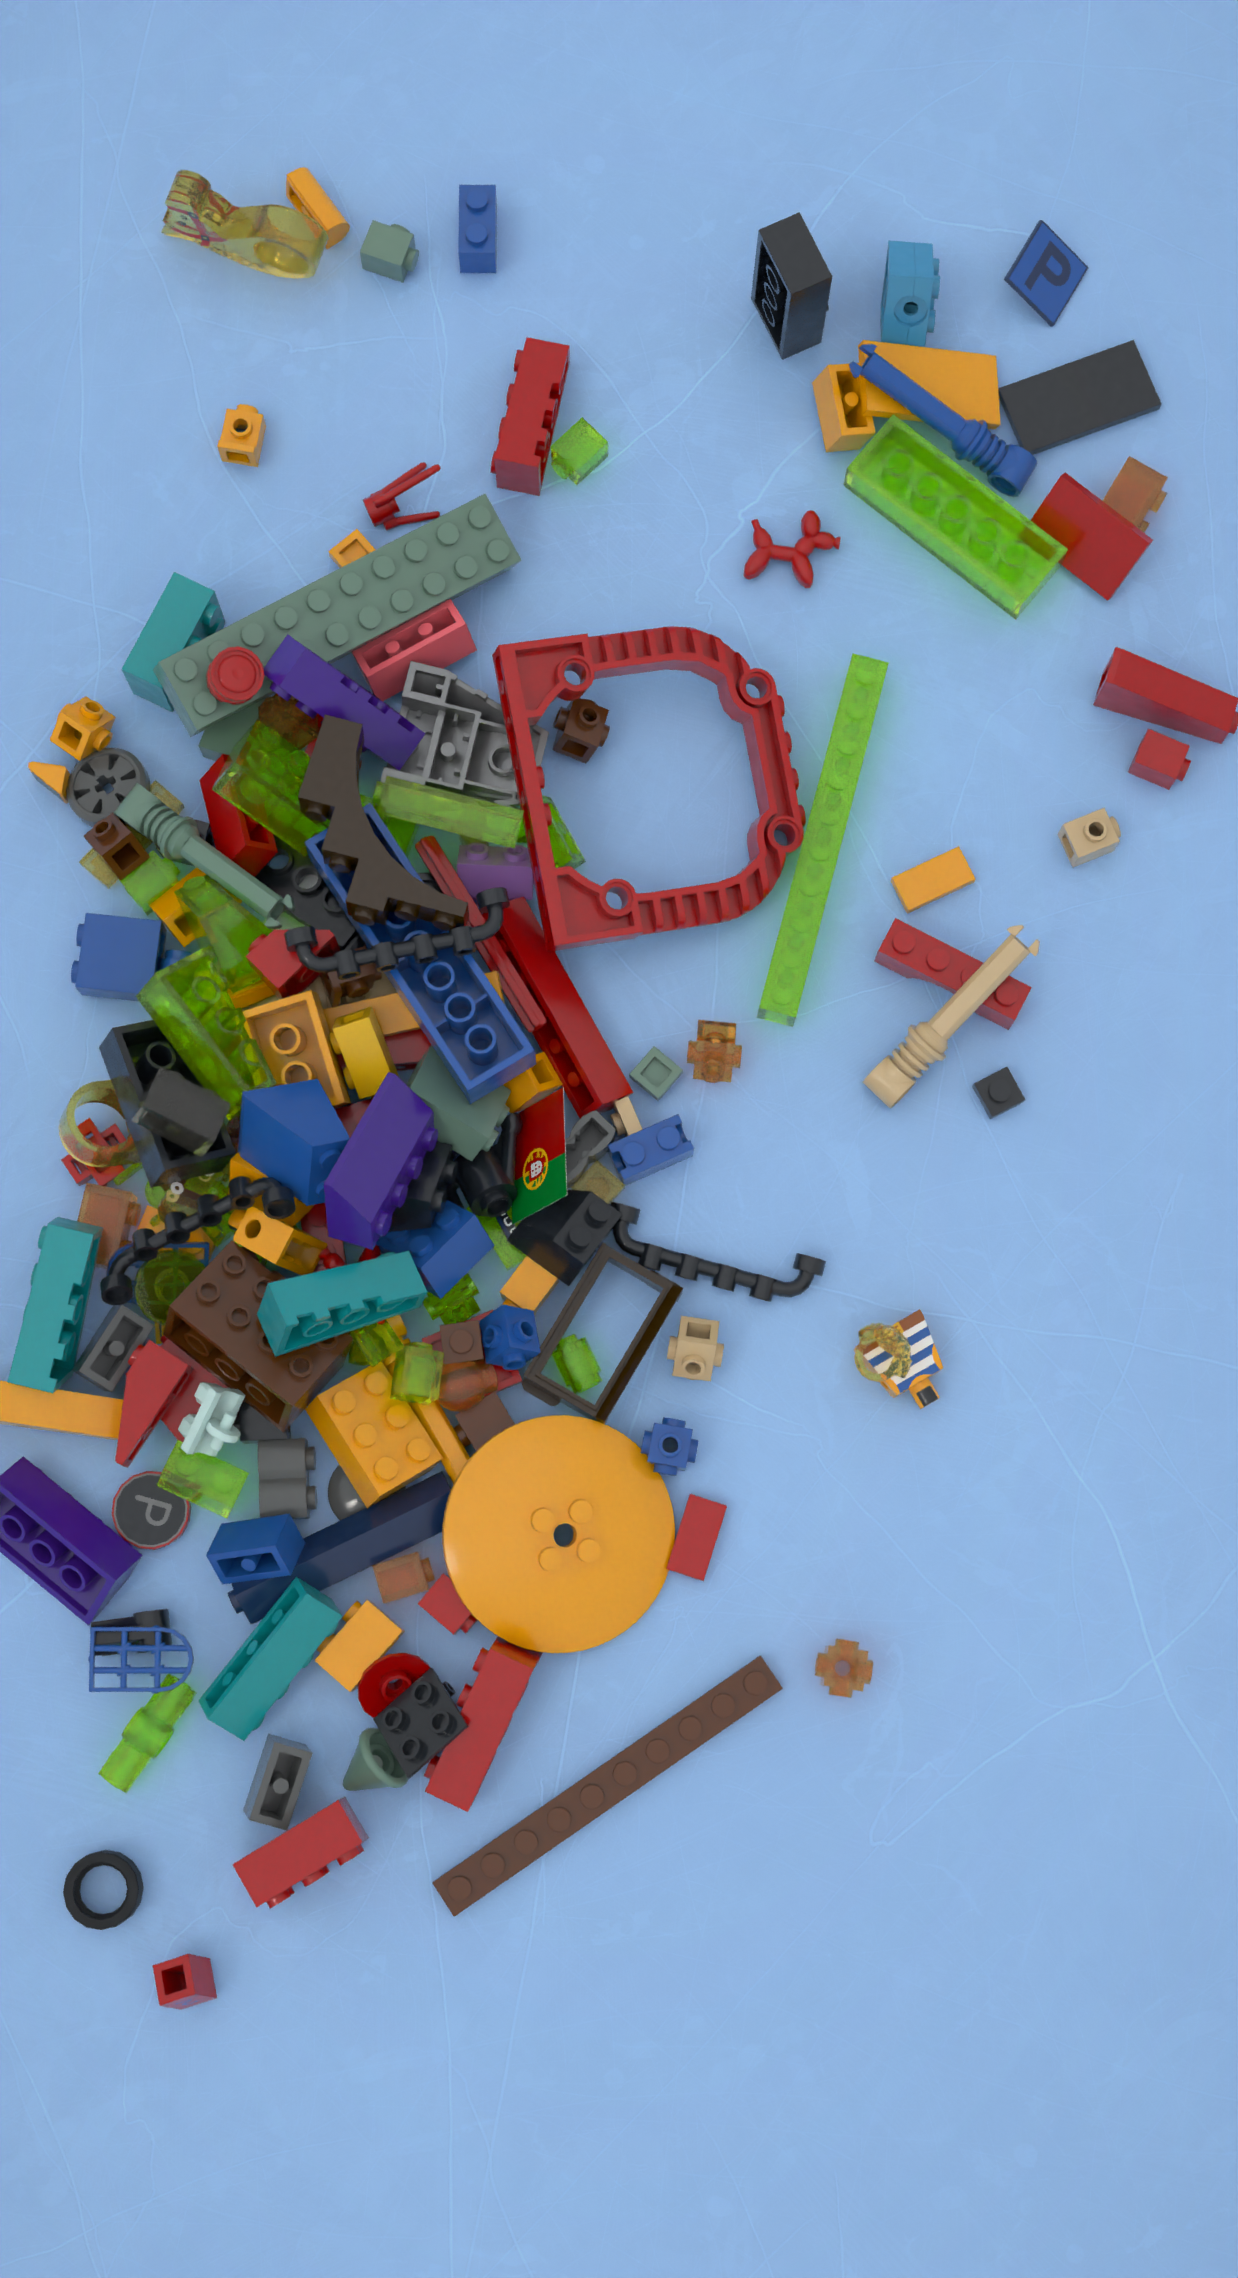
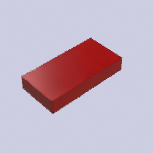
[666,1494,727,1581]

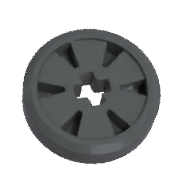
[66,748,150,827]

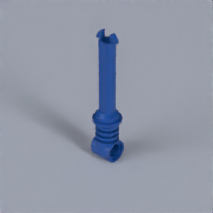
[849,344,1037,497]

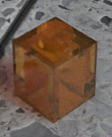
[372,1551,435,1604]

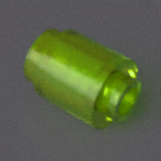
[552,1334,602,1394]

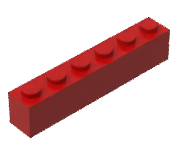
[482,896,634,1119]

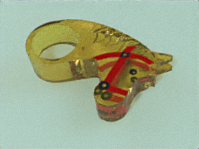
[161,170,328,279]

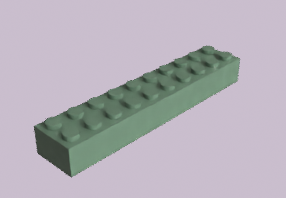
[153,493,521,737]

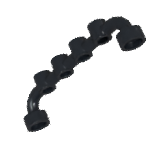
[284,887,510,980]
[100,1176,296,1305]
[610,1202,826,1302]

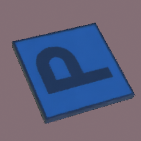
[1004,220,1089,326]

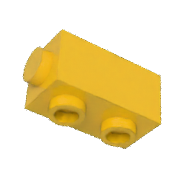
[329,1006,399,1099]

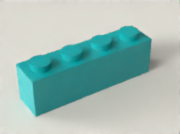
[198,1576,342,1741]

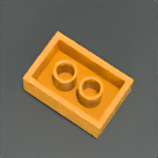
[237,990,351,1109]
[305,1360,443,1508]

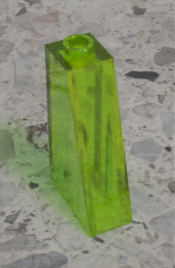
[372,774,524,849]

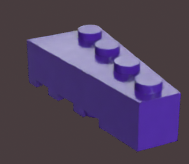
[263,634,425,771]

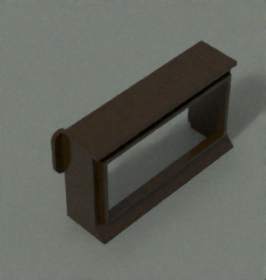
[522,1242,684,1424]

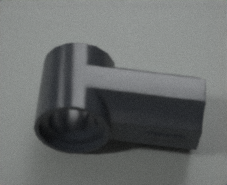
[91,1609,172,1656]

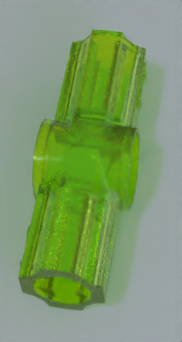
[98,1674,197,1793]

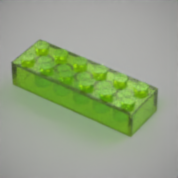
[843,414,1068,620]

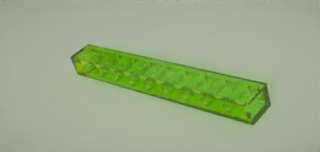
[757,653,889,1027]

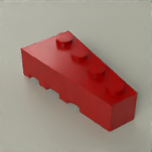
[490,337,570,496]
[424,1636,543,1812]

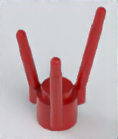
[362,462,441,531]

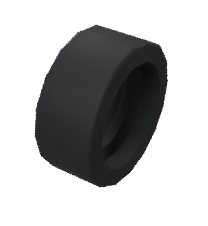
[63,1850,144,1930]

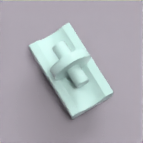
[178,1382,246,1457]

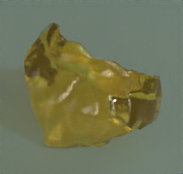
[854,1323,912,1382]

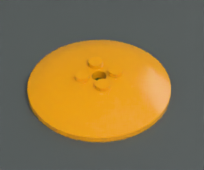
[442,1415,675,1653]

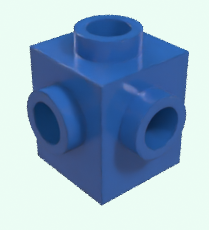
[479,1304,541,1370]
[641,1417,699,1476]

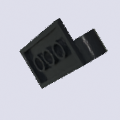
[255,811,368,951]

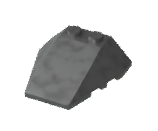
[375,661,549,814]

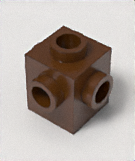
[552,698,610,763]

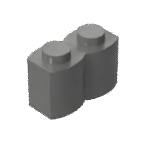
[565,1111,616,1189]
[258,1438,317,1519]

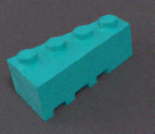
[7,1217,103,1393]
[257,1251,427,1357]

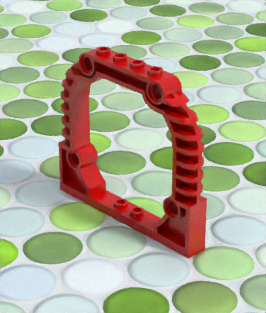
[492,626,806,952]

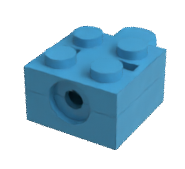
[880,241,940,347]

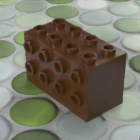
[163,1240,353,1433]

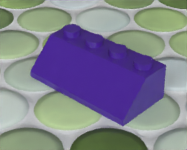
[324,1072,438,1250]
[0,1456,143,1626]

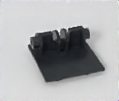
[373,1667,469,1779]

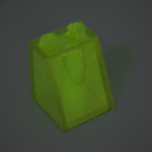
[174,875,274,993]

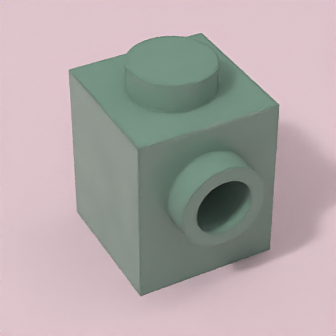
[360,220,419,282]

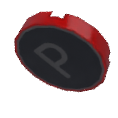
[112,1471,191,1550]

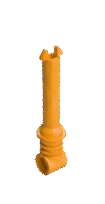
[357,1314,470,1484]

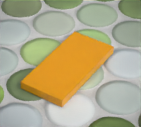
[858,340,1001,430]

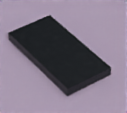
[998,340,1161,455]

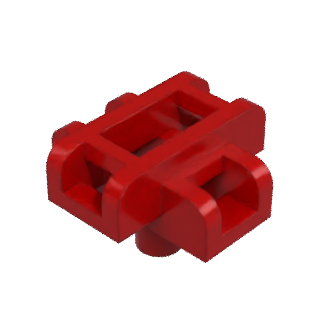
[61,1118,133,1189]

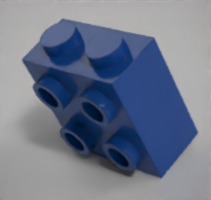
[71,913,167,1003]

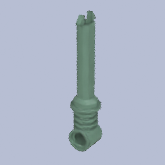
[114,783,295,929]

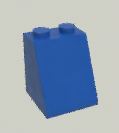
[238,1079,350,1206]

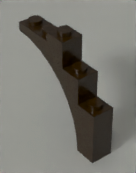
[298,714,469,931]

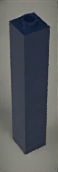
[227,1472,451,1624]

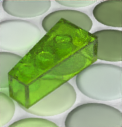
[135,945,277,1121]

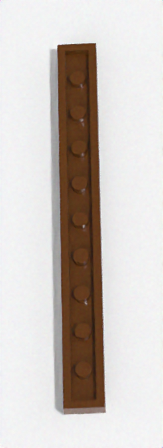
[432,1655,783,1917]

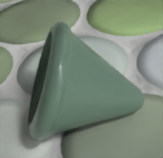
[343,1728,409,1791]

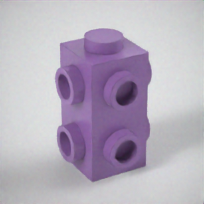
[457,843,535,900]

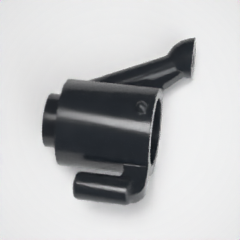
[446,1113,523,1218]

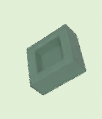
[629,1046,683,1101]

